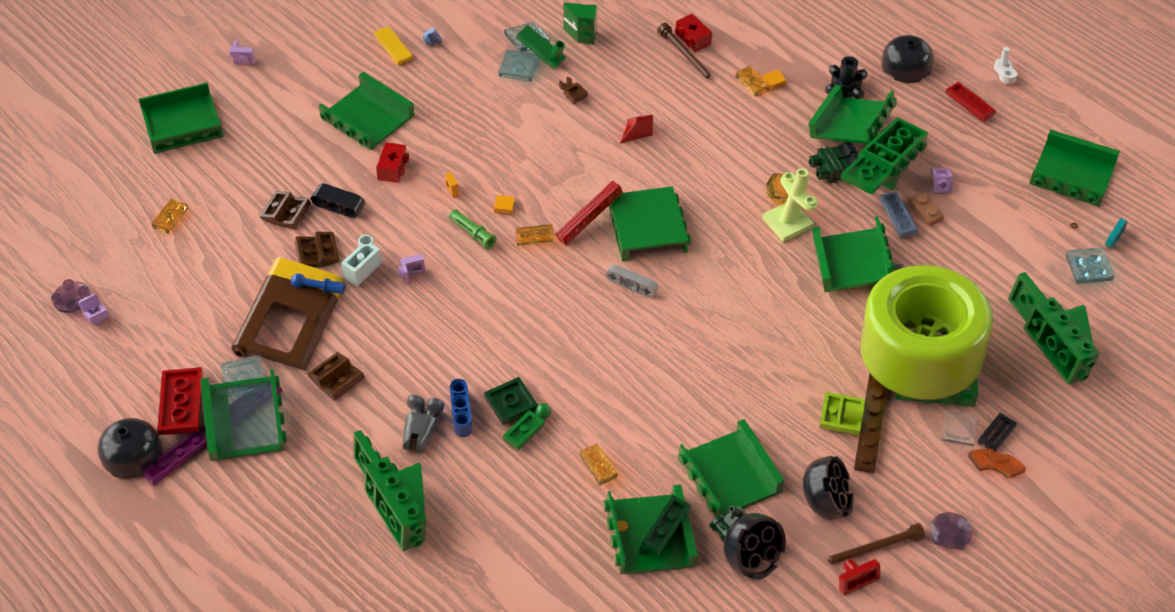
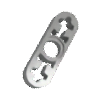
[606,265,658,298]

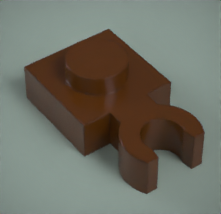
[559,77,588,104]

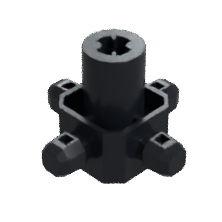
[825,56,868,99]

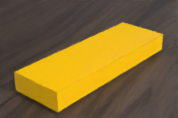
[374,26,413,66]

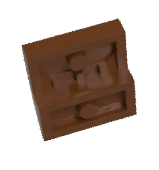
[259,191,311,229]
[295,232,339,268]
[307,352,365,400]

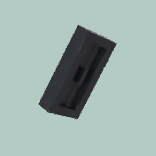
[977,413,1017,453]

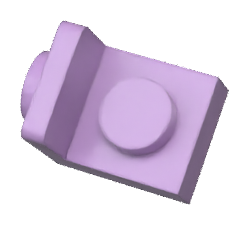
[931,169,953,193]

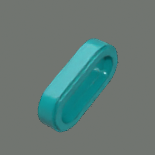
[1105,218,1128,249]

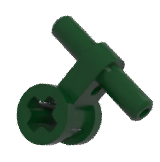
[710,505,746,542]

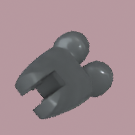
[402,395,444,453]

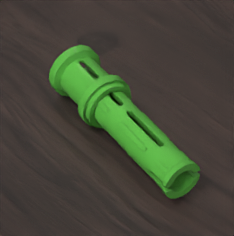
[449,209,497,249]

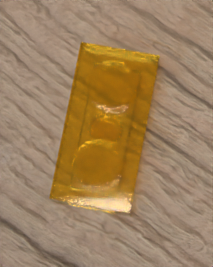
[736,66,770,97]
[151,199,188,234]
[515,224,554,246]
[580,443,618,486]

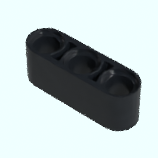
[310,183,366,218]

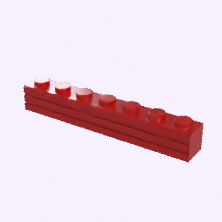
[555,180,623,246]

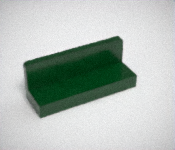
[638,495,691,556]

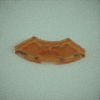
[968,449,1026,479]

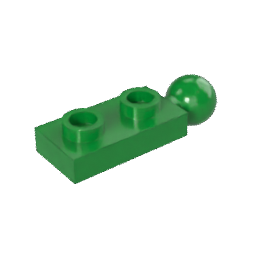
[503,403,551,451]

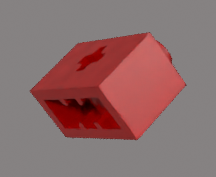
[675,13,712,52]
[376,142,409,183]

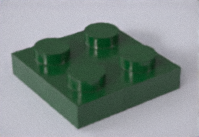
[484,377,538,425]

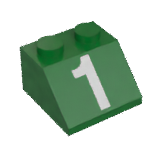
[563,2,597,44]

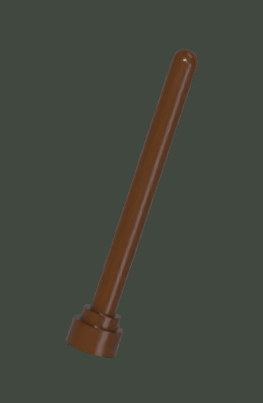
[657,22,711,79]
[828,523,925,564]

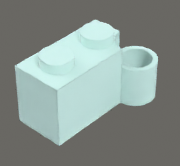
[341,235,382,287]

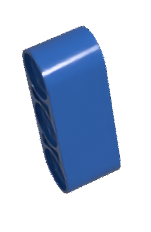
[450,379,472,437]

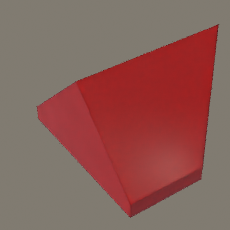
[620,114,653,144]

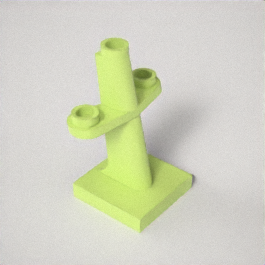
[762,168,818,242]

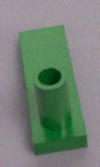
[516,25,566,70]

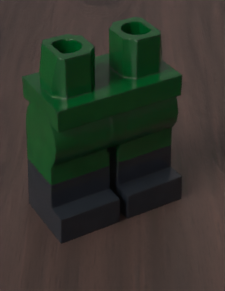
[808,142,859,183]

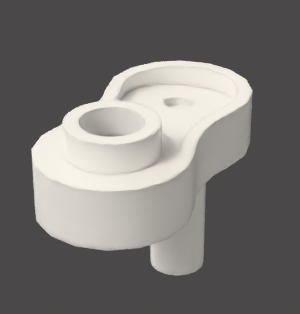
[994,47,1018,84]

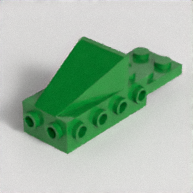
[840,117,929,195]
[1008,272,1100,385]
[353,430,427,552]

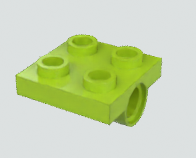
[819,392,865,436]

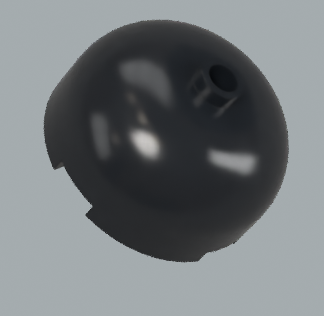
[881,35,934,83]
[97,418,163,478]
[803,455,854,519]
[724,513,786,580]

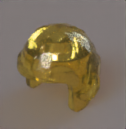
[766,173,788,204]

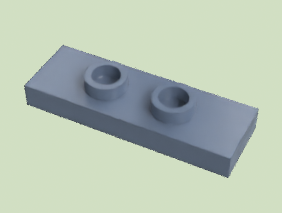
[879,191,918,239]

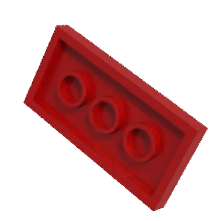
[157,367,203,436]

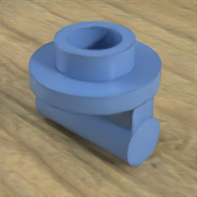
[423,28,442,46]

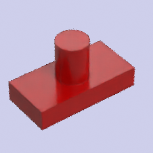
[839,558,880,595]

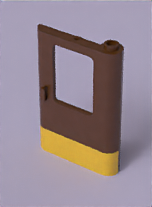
[231,258,346,371]

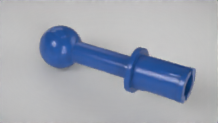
[291,273,346,294]

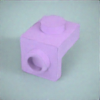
[230,40,255,65]
[398,254,425,284]
[78,294,110,325]

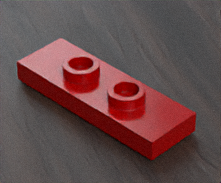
[945,81,996,122]

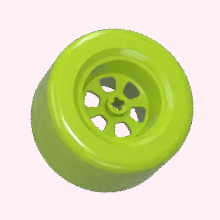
[860,265,993,400]

